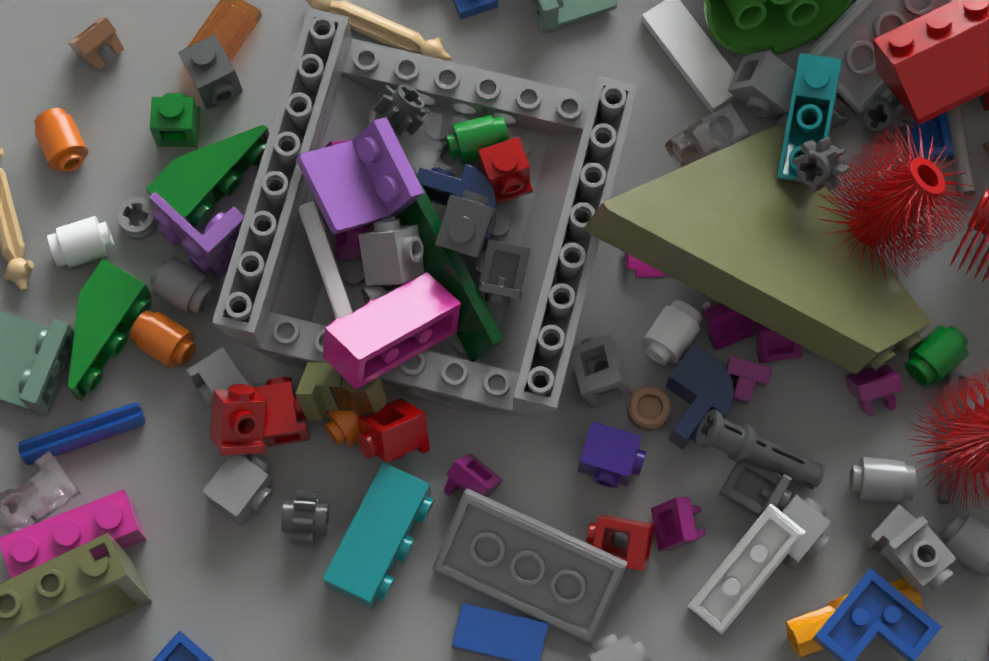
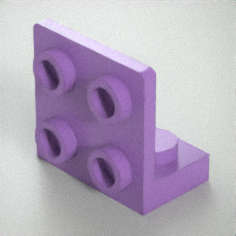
[296,117,424,234]
[149,192,244,280]

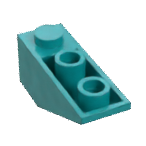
[777,53,842,183]

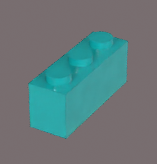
[323,462,435,609]

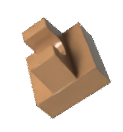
[68,17,124,70]

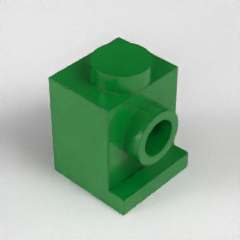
[149,93,201,147]

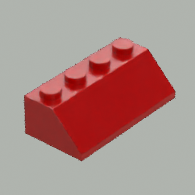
[873,0,989,125]

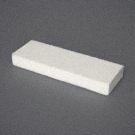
[641,0,737,114]
[298,201,354,319]
[687,504,806,635]

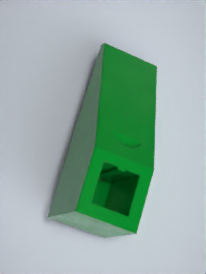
[146,125,269,228]
[68,259,152,401]

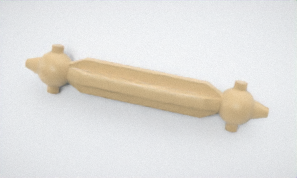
[305,0,452,61]
[0,147,34,291]

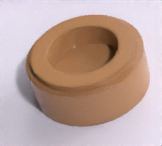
[627,386,671,431]

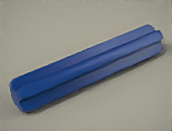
[18,402,145,465]

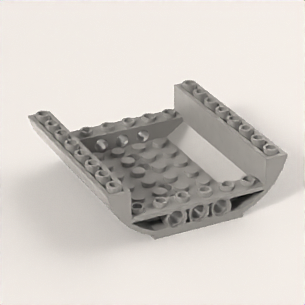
[212,8,639,416]

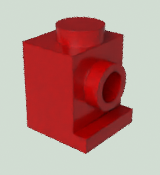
[478,137,533,205]
[257,377,310,447]
[210,384,266,456]
[358,398,430,463]
[586,514,656,571]

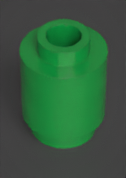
[446,115,509,166]
[904,325,969,388]

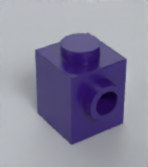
[578,421,647,488]

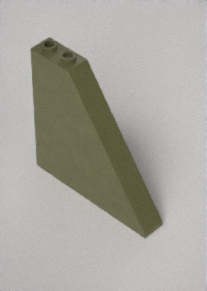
[584,124,932,374]

